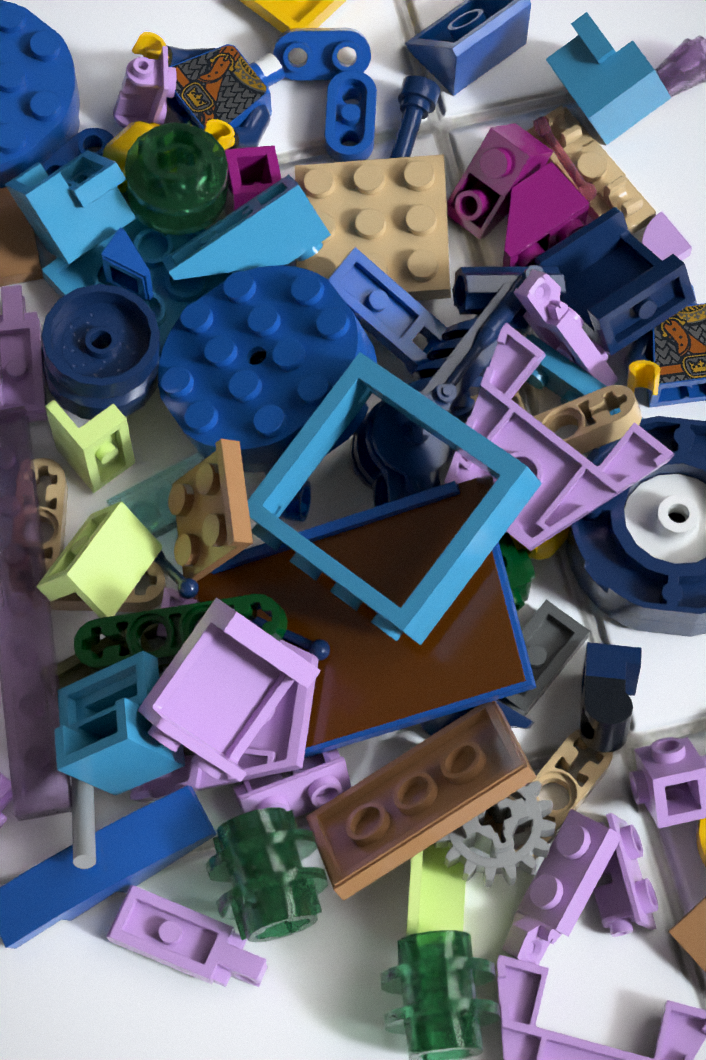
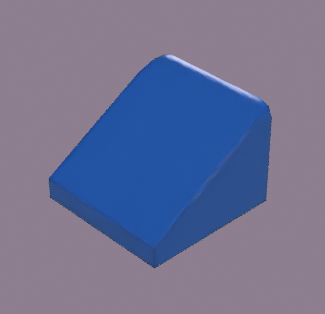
[101,227,154,302]

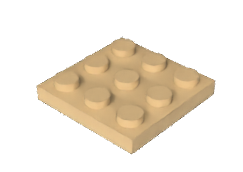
[295,154,451,301]

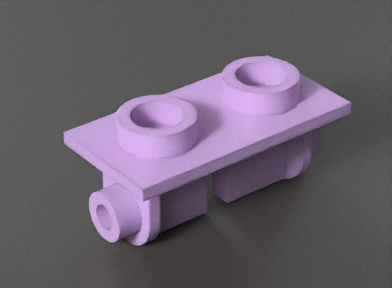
[113,46,176,128]
[233,749,351,834]
[594,813,658,937]

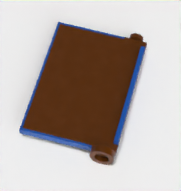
[193,474,537,759]

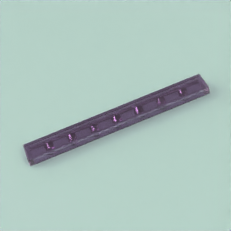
[0,406,72,821]

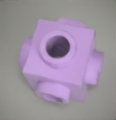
[629,737,706,828]

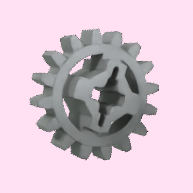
[434,780,556,887]

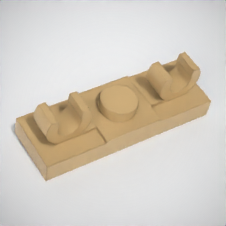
[527,105,656,234]

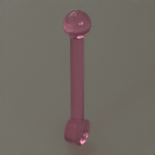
[533,116,597,202]

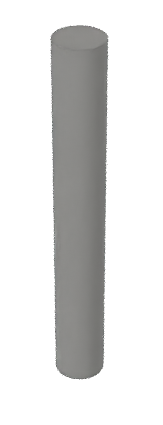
[71,776,96,869]

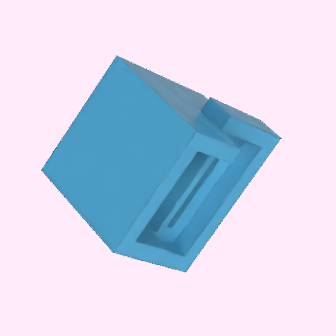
[546,12,671,145]
[5,150,136,264]
[54,651,185,796]

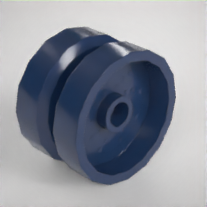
[41,284,160,420]

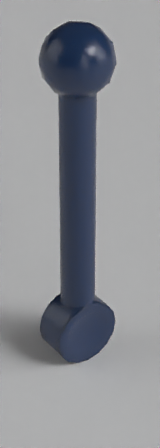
[154,550,199,599]
[251,616,330,661]

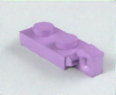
[513,270,618,386]
[0,285,48,425]
[502,809,621,965]
[106,885,268,988]

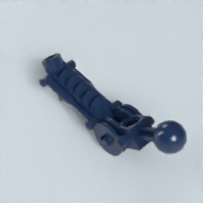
[349,265,566,507]

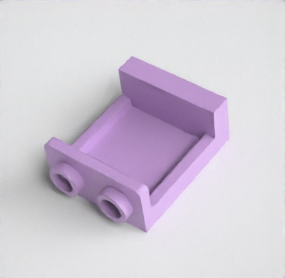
[138,597,321,782]

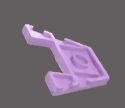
[444,323,674,551]
[130,587,319,803]
[495,955,706,1060]

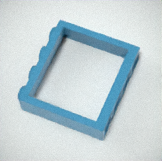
[247,352,542,645]

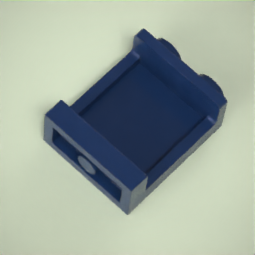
[534,207,696,356]

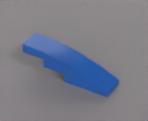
[0,785,217,949]

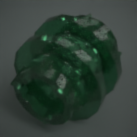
[124,121,229,236]
[205,807,328,942]
[380,930,500,1060]

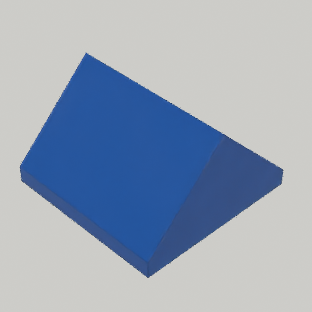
[405,0,531,96]

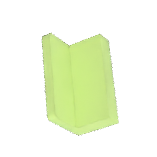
[45,400,135,493]
[36,501,162,618]
[405,844,466,951]

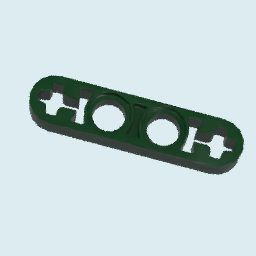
[73,594,288,672]

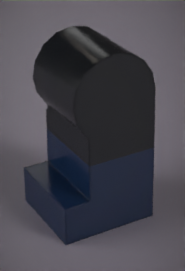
[580,642,642,753]

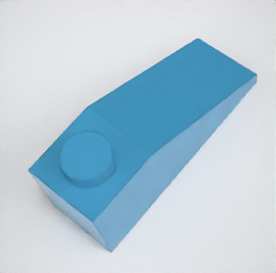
[161,174,331,280]

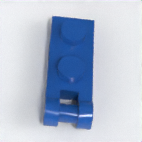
[328,247,448,375]

